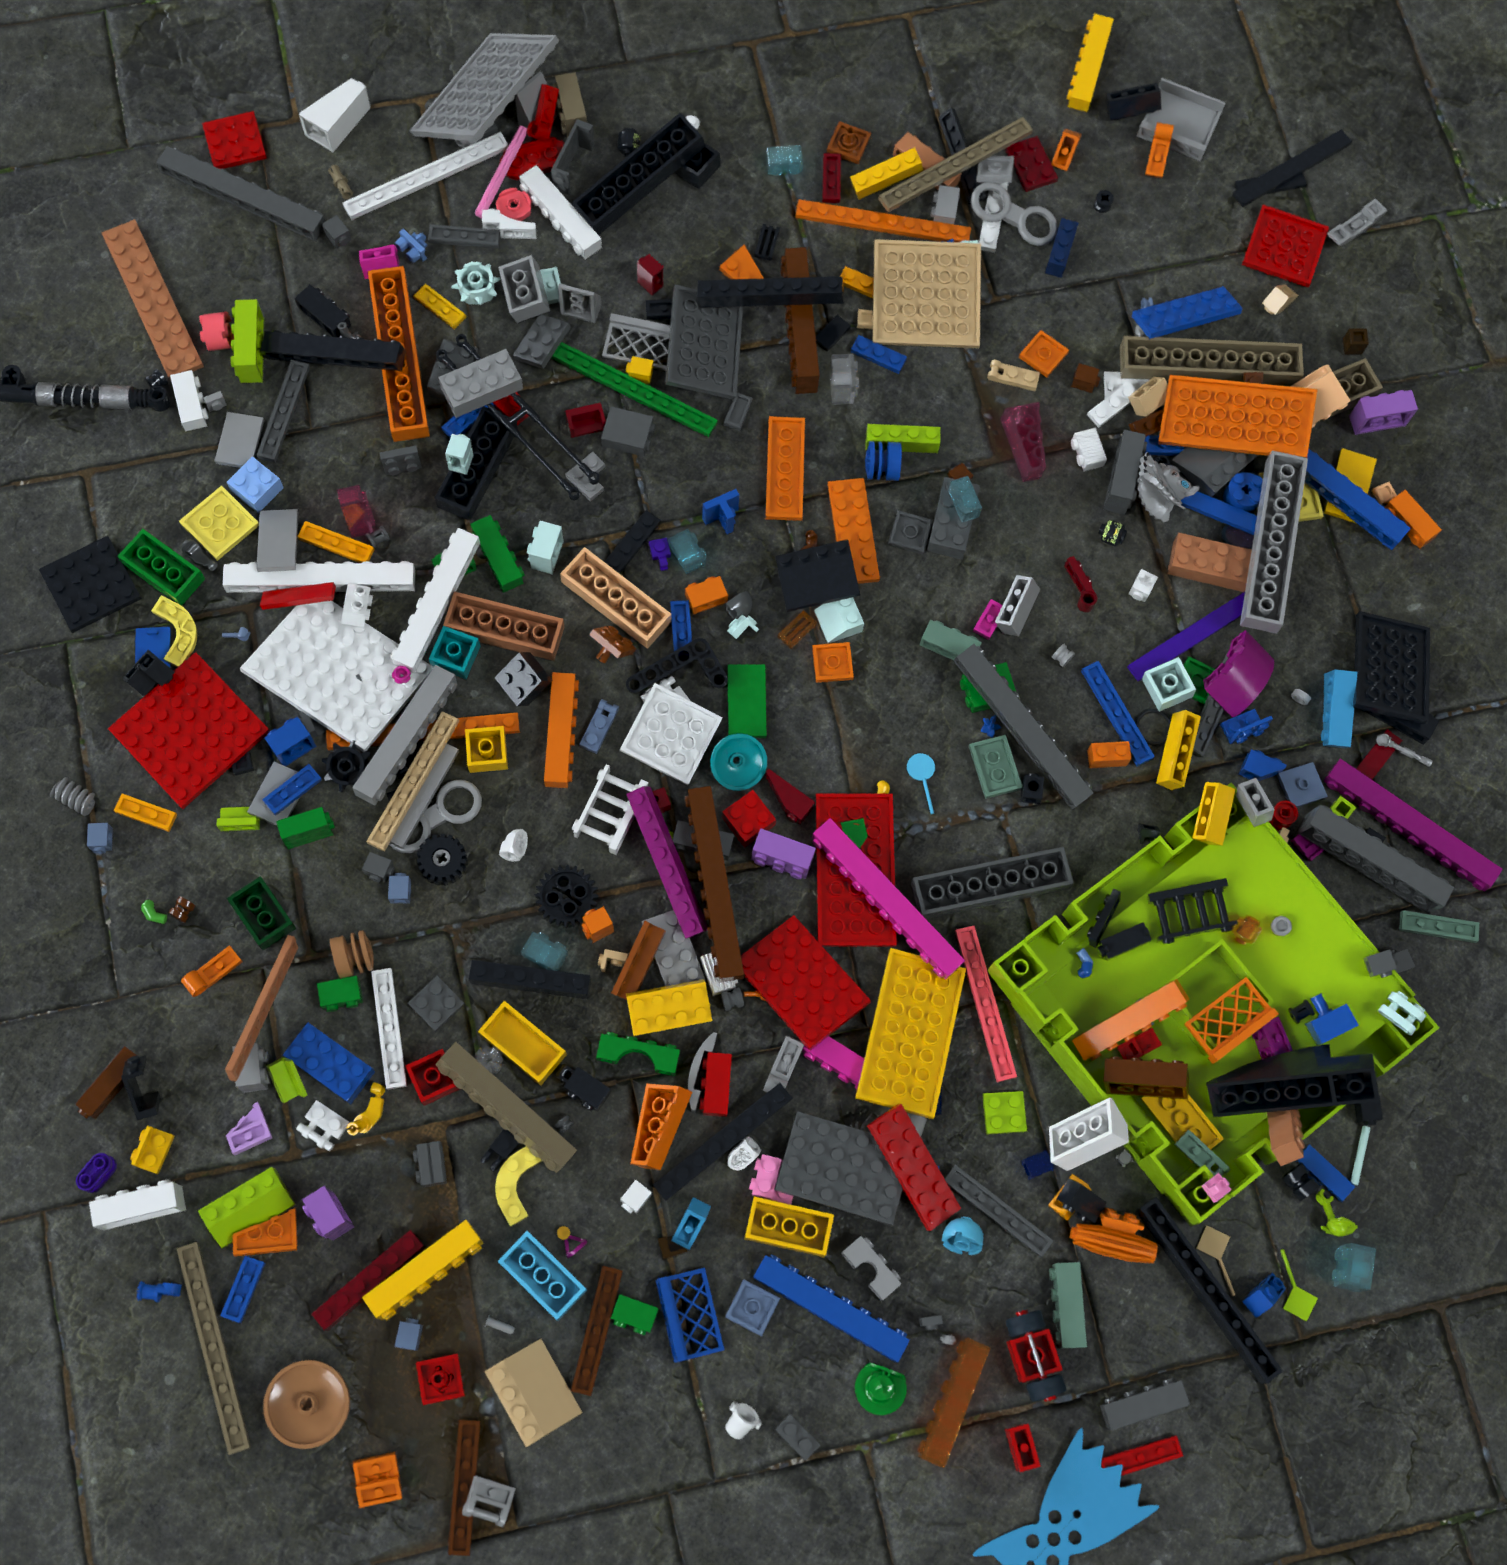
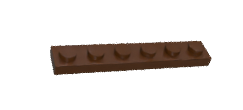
[571,1266,623,1396]
[448,1420,481,1556]

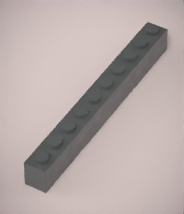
[156,146,325,241]
[954,644,1093,809]

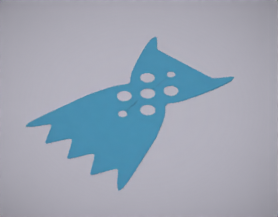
[973,1428,1159,1565]

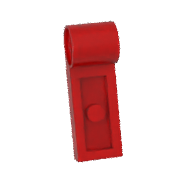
[527,84,559,141]

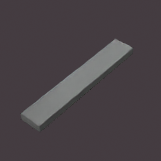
[390,744,459,849]

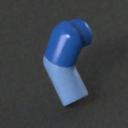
[1076,948,1093,978]

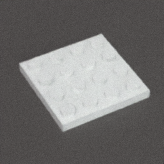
[619,683,722,786]

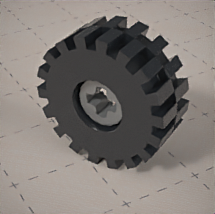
[417,834,468,886]

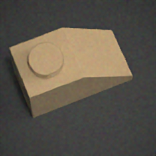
[1262,284,1298,314]

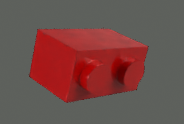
[1005,1424,1041,1472]

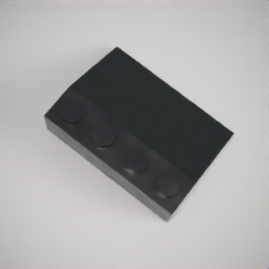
[775,539,860,612]

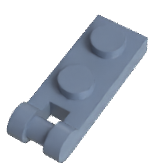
[579,699,619,754]

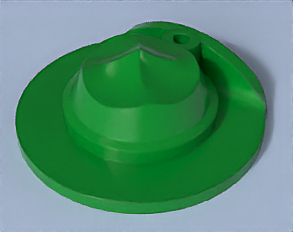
[855,1363,907,1415]

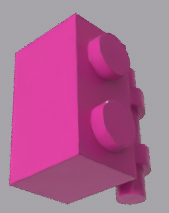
[359,245,400,279]

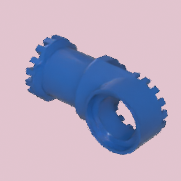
[136,1281,182,1303]

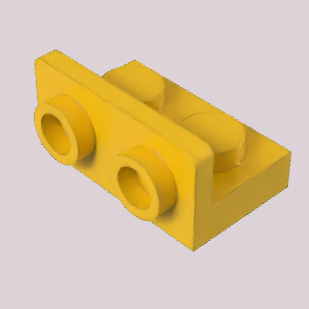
[131,1126,175,1174]

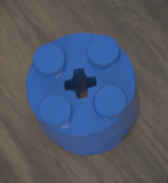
[1223,472,1263,513]

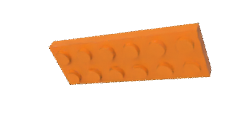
[765,416,805,521]
[827,478,880,584]

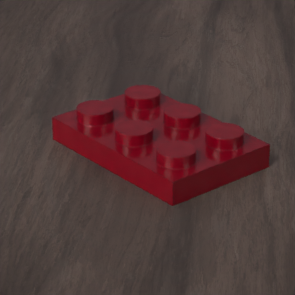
[1005,136,1058,192]

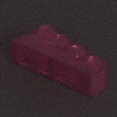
[1000,402,1046,482]
[337,485,376,538]

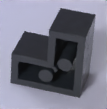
[123,649,175,696]

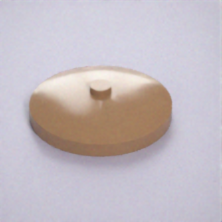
[263,1360,350,1449]

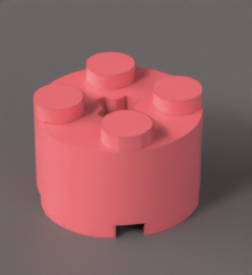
[199,312,234,351]

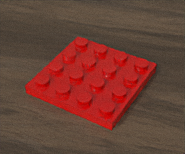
[1242,205,1329,288]

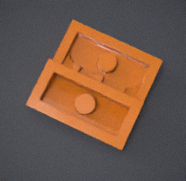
[352,1452,402,1508]

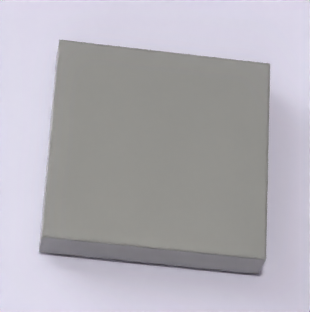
[977,156,1014,183]

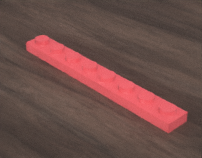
[955,925,1017,1083]

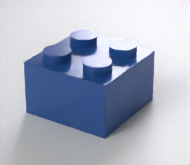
[265,716,317,766]

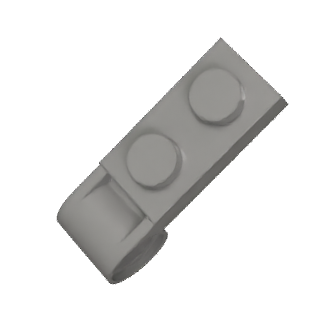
[763,1035,804,1093]

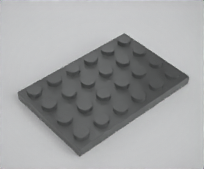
[666,285,743,400]
[774,1111,903,1226]

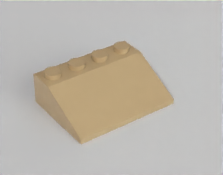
[485,1339,583,1447]

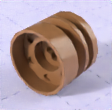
[330,930,374,979]

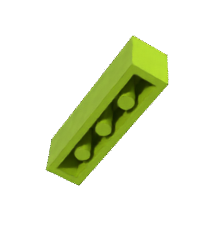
[865,424,940,453]

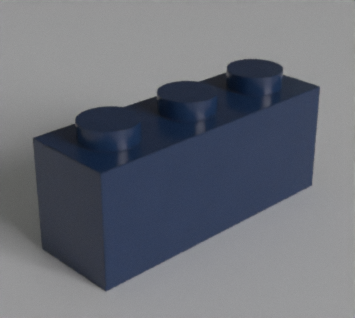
[1045,218,1078,278]

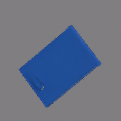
[135,627,171,667]

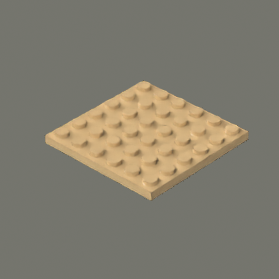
[872,239,981,348]

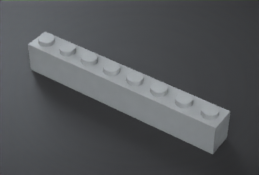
[352,665,457,805]

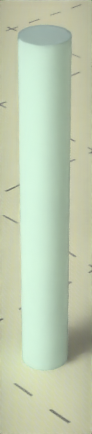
[1350,1126,1370,1186]

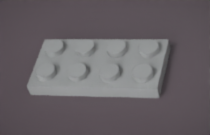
[642,910,706,986]

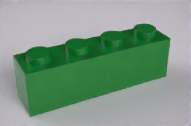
[470,515,525,593]

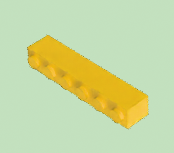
[1066,14,1114,112]

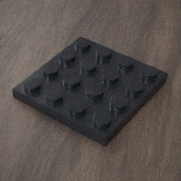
[39,536,142,633]

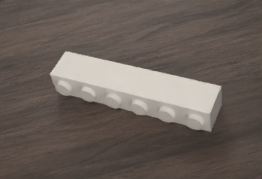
[519,165,602,259]

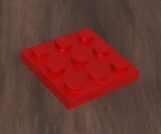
[202,111,267,169]

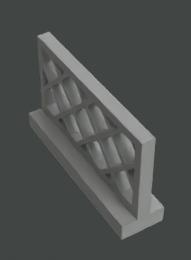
[602,313,670,371]

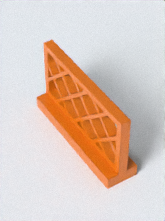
[1184,977,1279,1064]

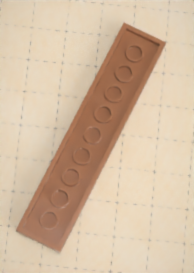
[102,220,204,381]

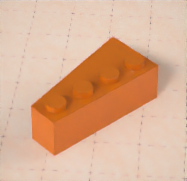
[630,1084,692,1170]

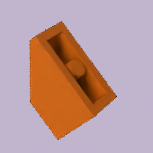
[1051,129,1082,171]

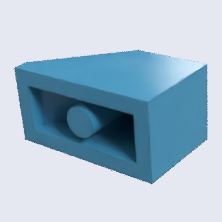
[671,1197,711,1250]

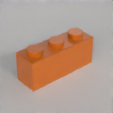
[1384,490,1442,549]

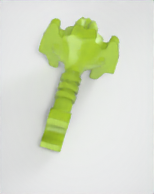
[1316,1189,1357,1237]

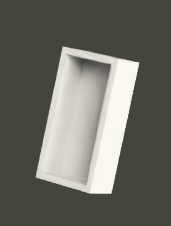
[89,1180,186,1230]

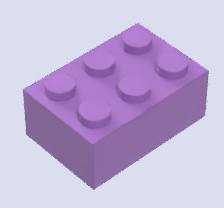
[1349,390,1418,435]
[751,828,816,879]
[302,1186,354,1241]

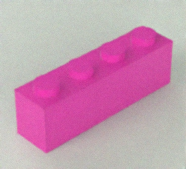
[802,1036,864,1090]

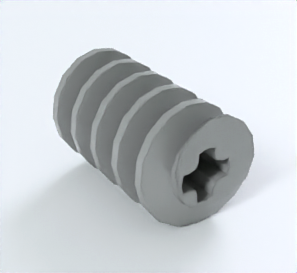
[50,777,95,816]

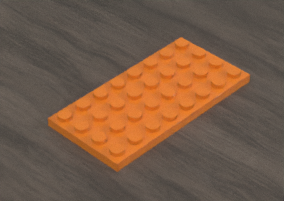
[1158,375,1318,458]

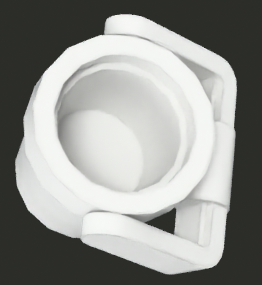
[725,1401,762,1439]

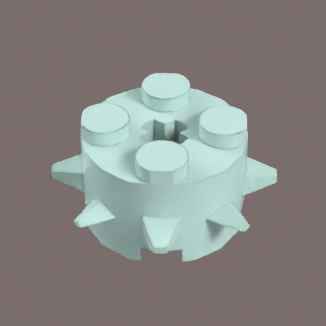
[451,261,500,305]

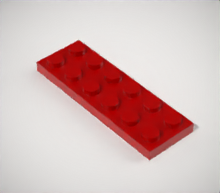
[867,1104,961,1231]

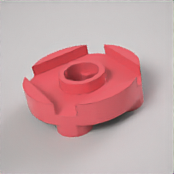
[496,188,532,221]

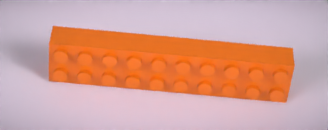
[368,266,430,442]

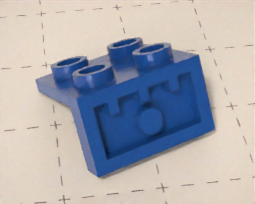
[1220,709,1273,744]

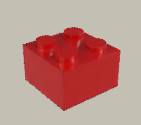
[722,790,776,848]
[405,1049,460,1106]

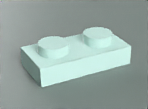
[540,267,561,304]

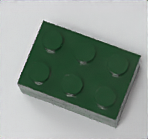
[227,876,297,951]

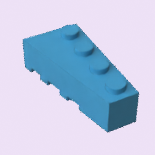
[1321,670,1357,748]

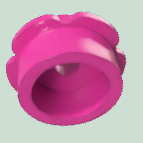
[392,666,411,684]

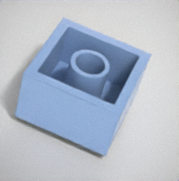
[227,456,284,513]

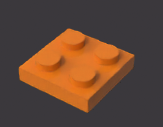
[1019,330,1069,378]
[812,642,854,683]

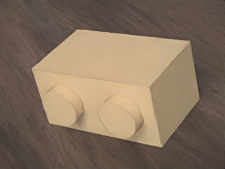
[1128,376,1168,417]

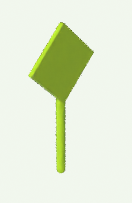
[1280,1249,1318,1322]

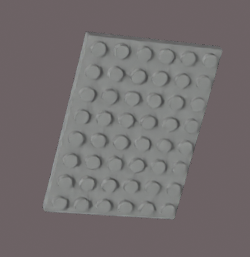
[410,33,559,141]

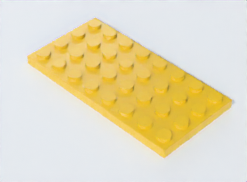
[855,948,966,1119]

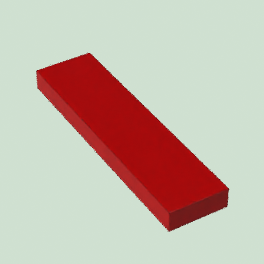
[260,582,336,610]
[1101,1435,1184,1476]

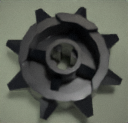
[322,740,371,792]

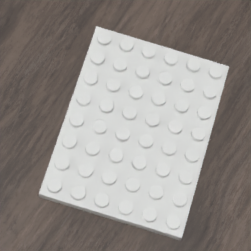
[240,601,433,752]

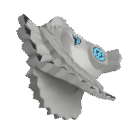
[1136,452,1200,523]

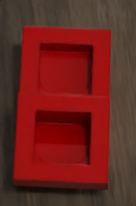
[1117,1027,1162,1060]

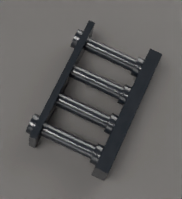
[1147,878,1238,944]

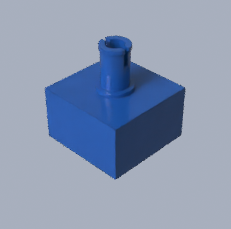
[1305,993,1359,1045]

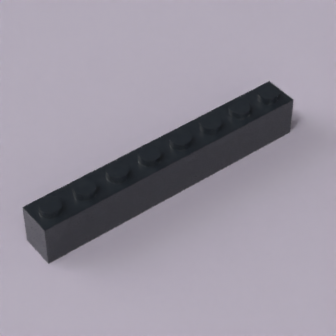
[697,276,844,308]
[260,330,406,371]

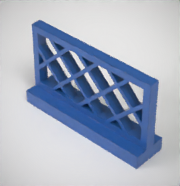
[655,1268,724,1363]

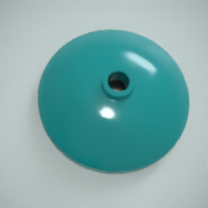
[710,733,767,791]

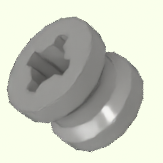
[1052,644,1075,667]

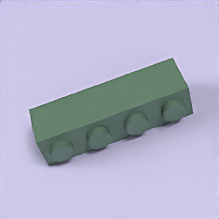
[1049,1262,1087,1349]

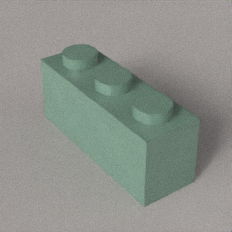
[920,620,982,660]

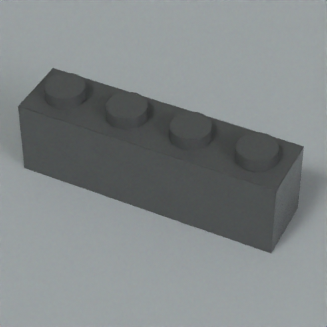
[1100,1377,1190,1430]

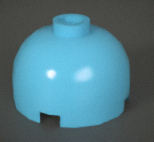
[942,1217,983,1255]

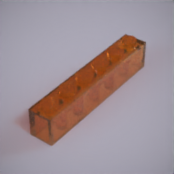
[917,1338,990,1468]

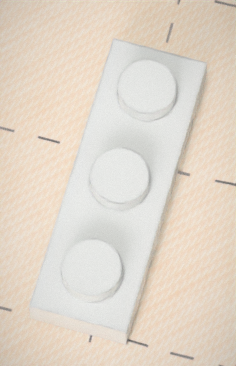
[1087,381,1136,428]

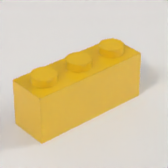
[1192,782,1236,846]

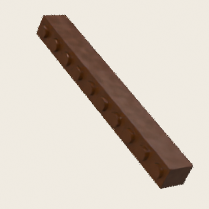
[685,786,744,983]

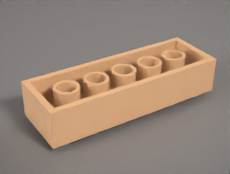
[560,547,671,649]

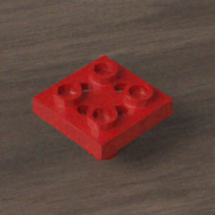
[416,1354,465,1405]

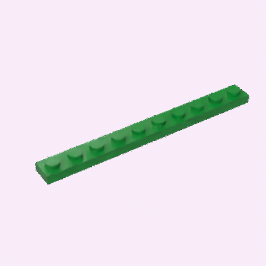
[551,342,718,437]

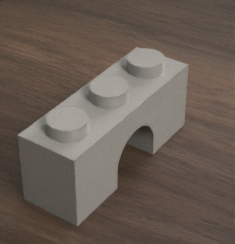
[841,1236,901,1301]

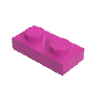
[973,599,1003,640]

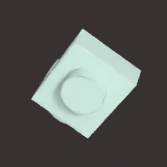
[727,615,759,639]

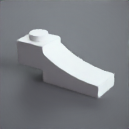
[482,209,537,239]

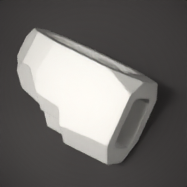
[499,829,528,862]
[727,1136,761,1171]

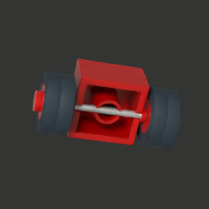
[1006,1309,1067,1402]

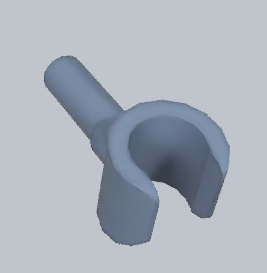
[222,627,250,641]

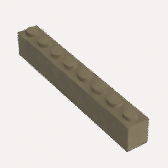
[435,1042,577,1173]

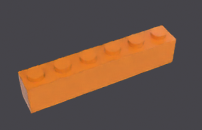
[544,672,579,788]
[1072,979,1190,1061]

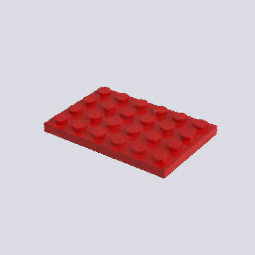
[741,915,871,1051]

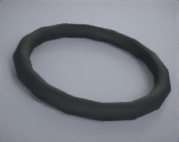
[1135,709,1171,746]

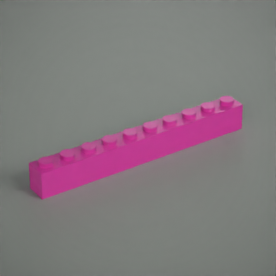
[812,818,965,980]

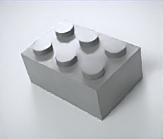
[499,255,550,323]

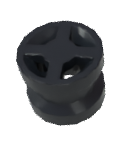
[1094,190,1114,213]
[144,369,168,388]

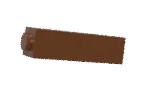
[75,1046,137,1119]

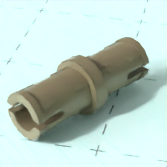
[328,165,353,199]

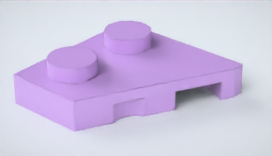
[226,1102,273,1156]

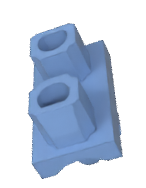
[395,229,427,263]

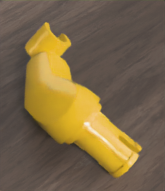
[347,1082,385,1135]

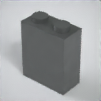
[601,407,656,457]

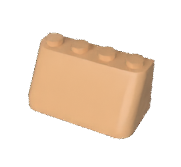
[1290,365,1351,428]

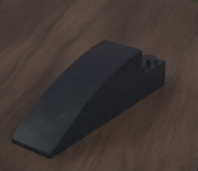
[1207,1044,1380,1117]

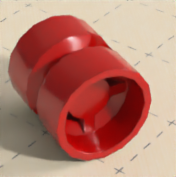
[1269,800,1298,831]

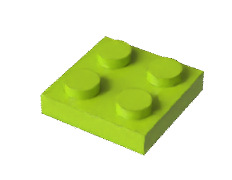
[982,1091,1027,1135]

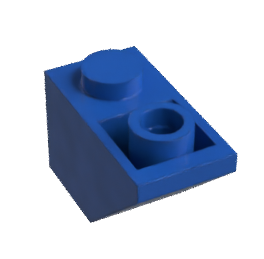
[1238,749,1286,781]
[1242,1272,1286,1318]

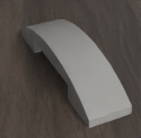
[1327,199,1387,246]
[688,1032,717,1113]

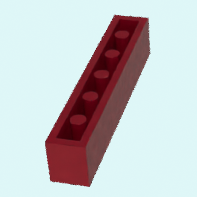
[312,1230,426,1331]

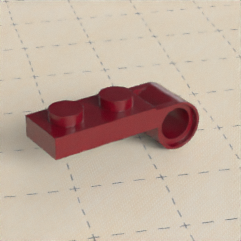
[1064,556,1097,612]

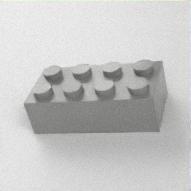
[438,349,523,418]

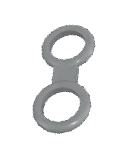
[971,182,1058,246]
[389,780,482,853]

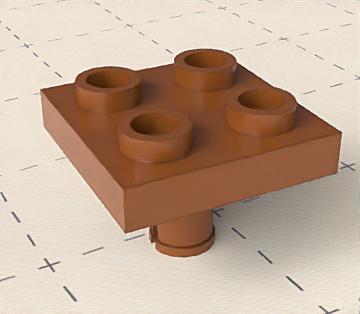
[826,121,871,165]
[589,625,636,663]

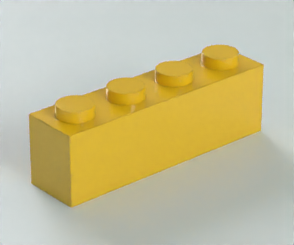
[850,147,923,200]
[1156,710,1201,790]

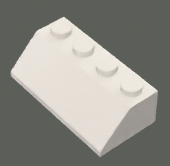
[1049,1097,1129,1171]

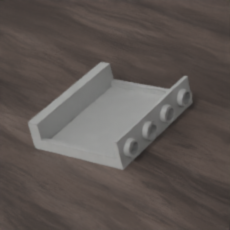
[1137,78,1225,161]

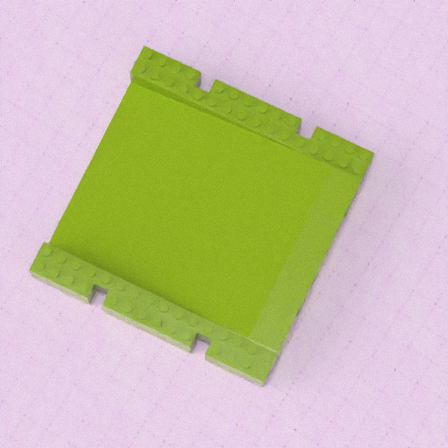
[987,783,1439,1227]

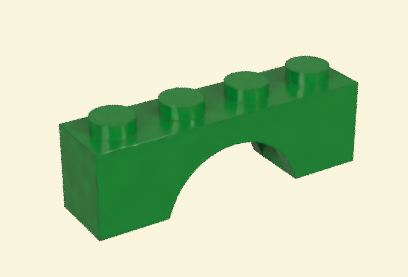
[596,1032,680,1076]

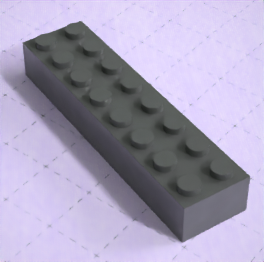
[1296,805,1454,914]
[911,847,1074,919]

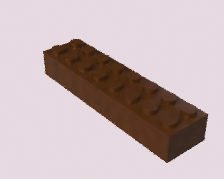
[780,247,820,394]

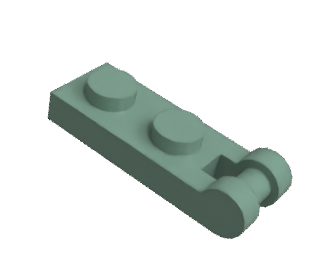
[1174,1130,1231,1176]

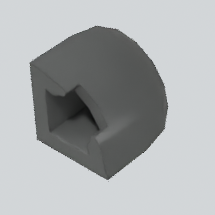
[725,591,753,620]

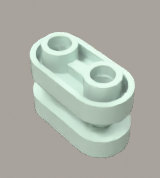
[1378,991,1426,1035]

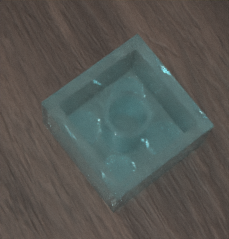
[1332,1243,1376,1292]

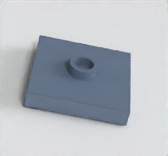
[1277,762,1328,807]
[725,1279,780,1337]

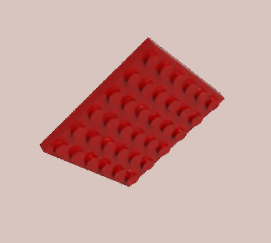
[108,652,270,809]

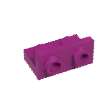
[1252,1016,1293,1059]

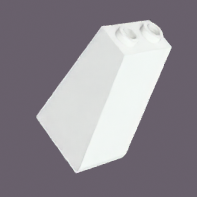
[299,78,370,152]

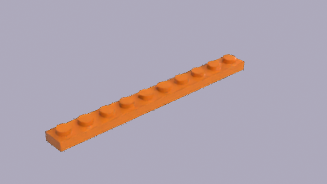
[795,199,971,242]
[326,712,520,750]

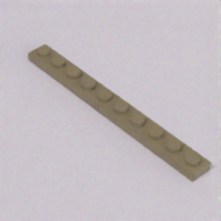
[878,117,1033,212]
[176,1242,251,1455]

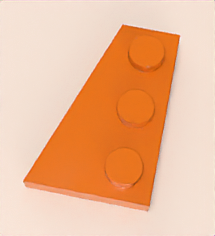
[719,245,764,280]
[233,1208,297,1257]

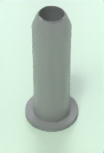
[485,1315,515,1334]

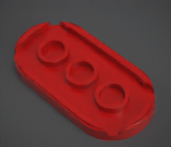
[500,137,565,180]

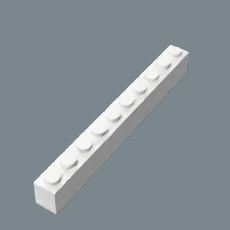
[223,561,415,593]

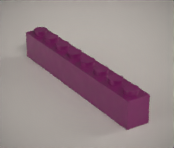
[626,786,708,939]

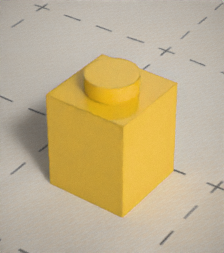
[626,356,654,385]

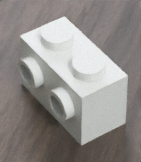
[341,583,373,627]

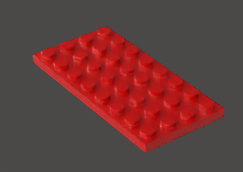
[815,793,897,947]

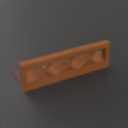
[611,921,666,1000]

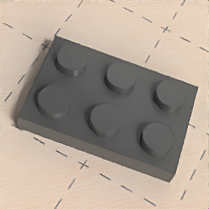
[513,314,571,369]

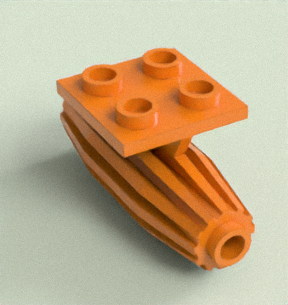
[1070,1207,1158,1264]

